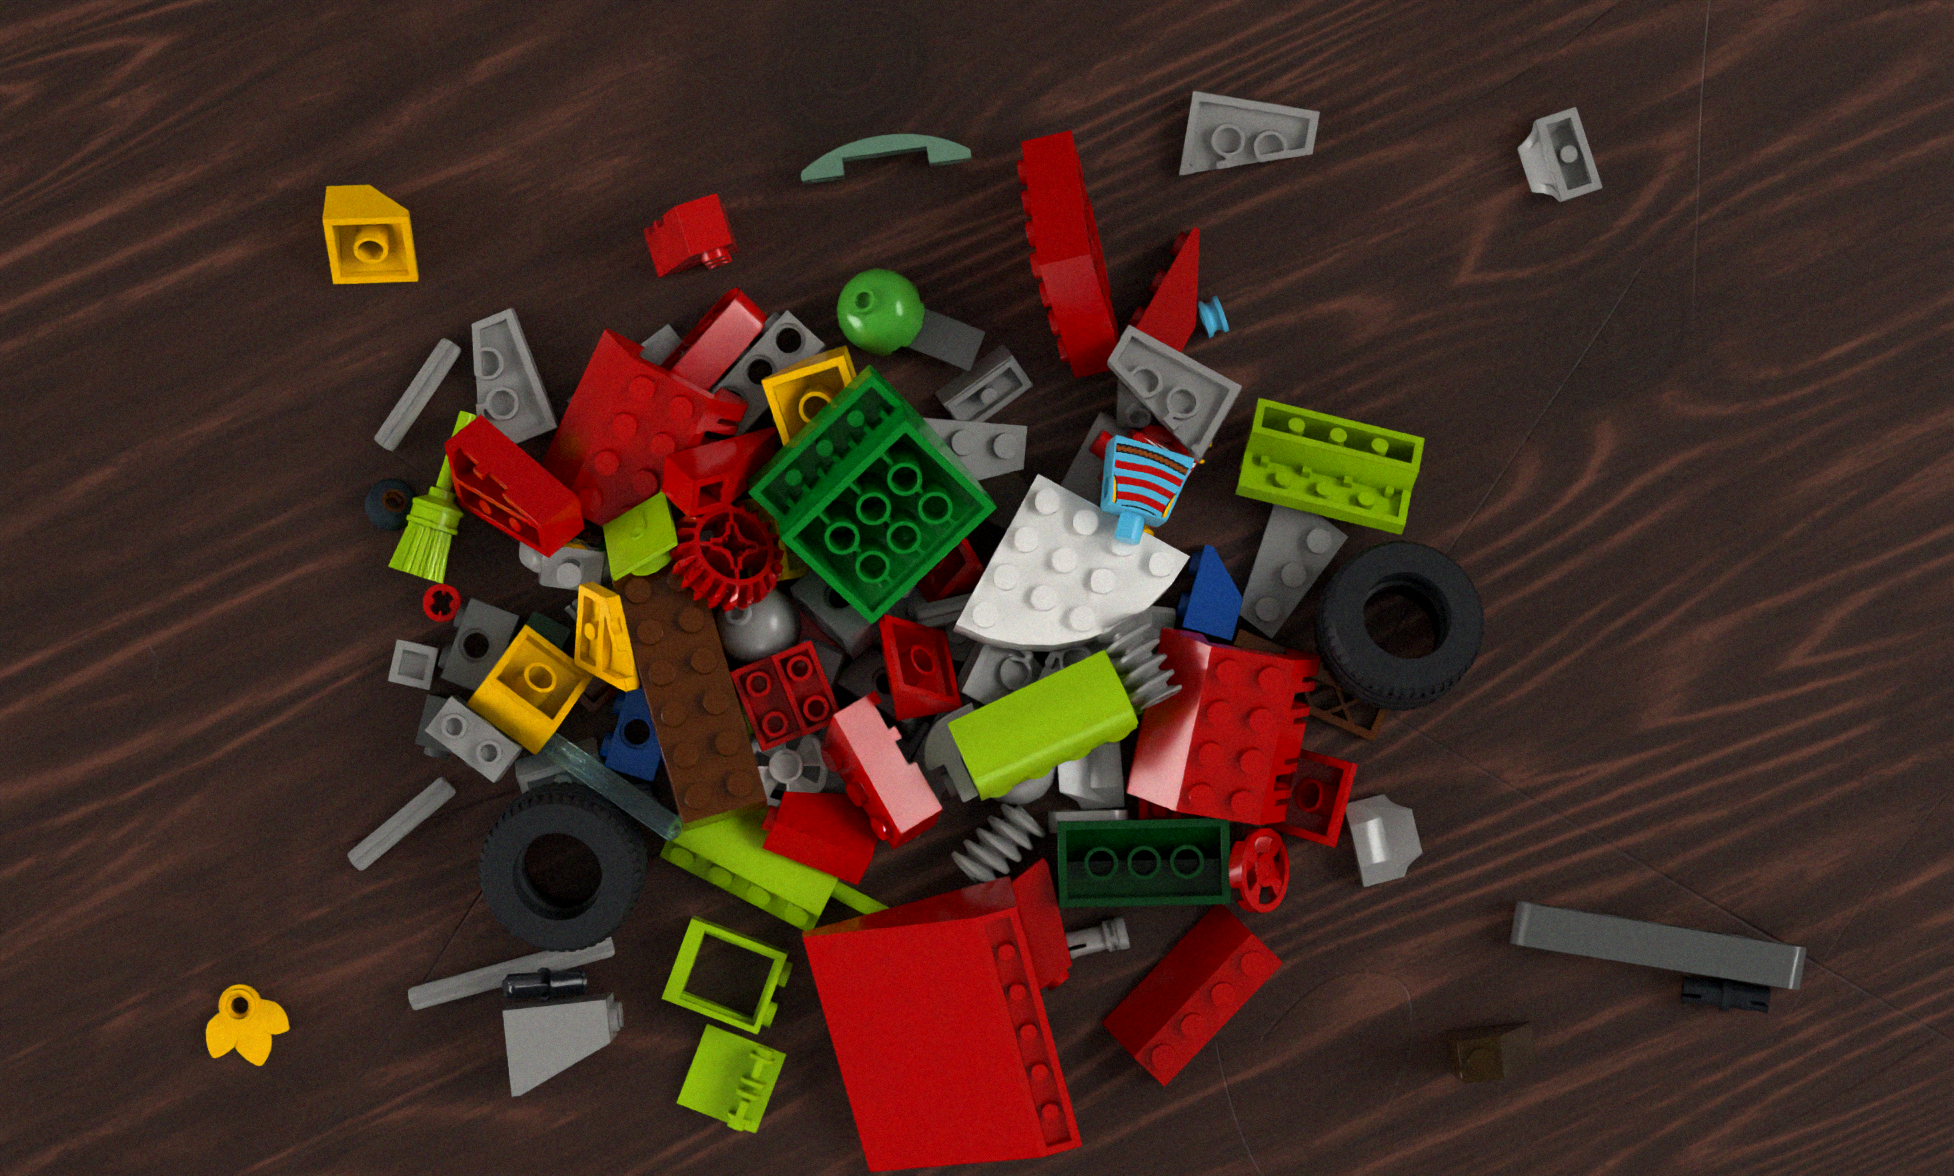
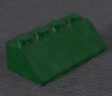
[1057,818,1231,908]

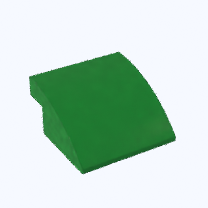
[747,364,997,624]

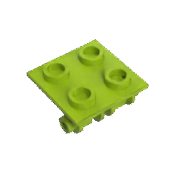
[677,1023,786,1134]

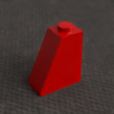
[761,791,878,885]
[1011,855,1072,991]

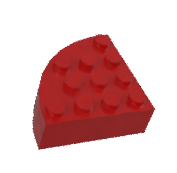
[1017,130,1120,378]

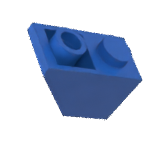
[1176,544,1243,641]

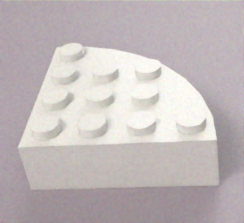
[953,474,1190,652]

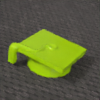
[603,489,678,581]

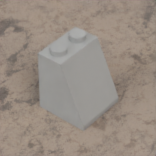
[503,992,624,1097]

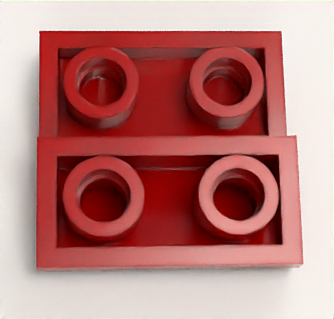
[730,640,840,752]

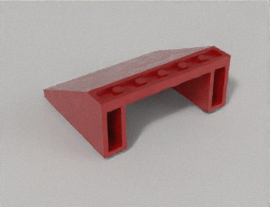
[802,876,1082,1172]

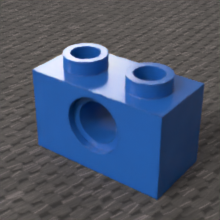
[600,686,662,782]

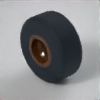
[365,479,416,531]

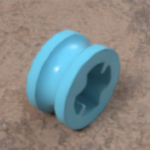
[1197,295,1229,338]

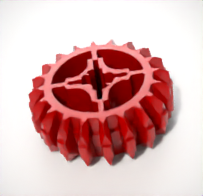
[669,500,785,613]

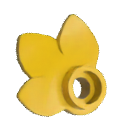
[206,984,290,1066]

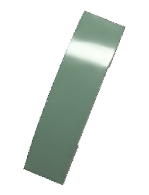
[801,134,972,185]

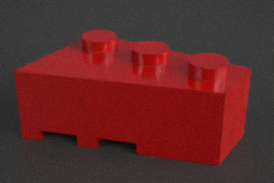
[444,415,585,558]

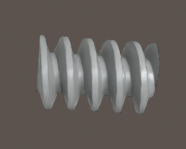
[1098,612,1182,710]
[951,803,1046,884]

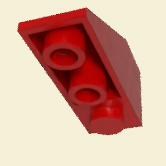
[1127,226,1200,353]
[662,427,777,518]

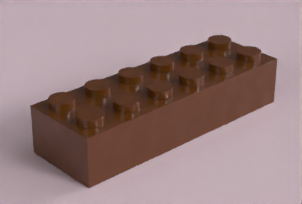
[612,560,767,832]

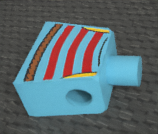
[1100,435,1194,545]

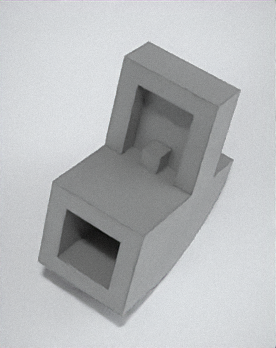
[924,701,978,803]

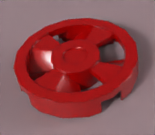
[1229,828,1289,913]

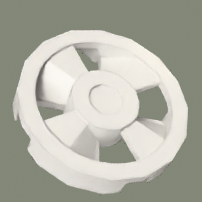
[751,734,829,807]

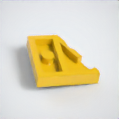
[574,581,640,692]

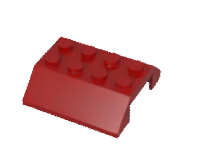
[541,328,749,527]
[1126,627,1321,825]

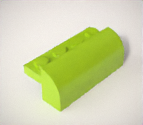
[1235,398,1425,535]
[947,649,1139,801]
[659,805,839,931]

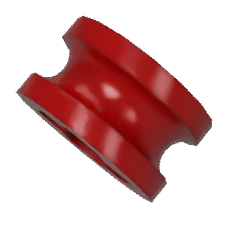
[423,584,463,622]

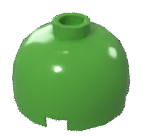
[836,268,925,356]

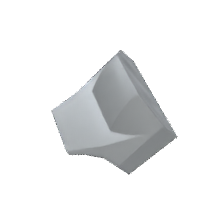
[1517,107,1603,202]
[1057,741,1125,810]
[1345,793,1423,887]

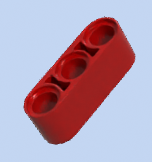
[659,287,768,391]

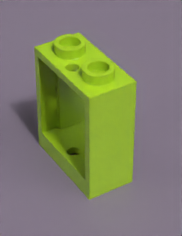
[661,915,793,1035]

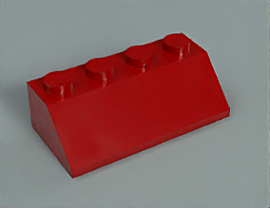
[1101,904,1283,1087]

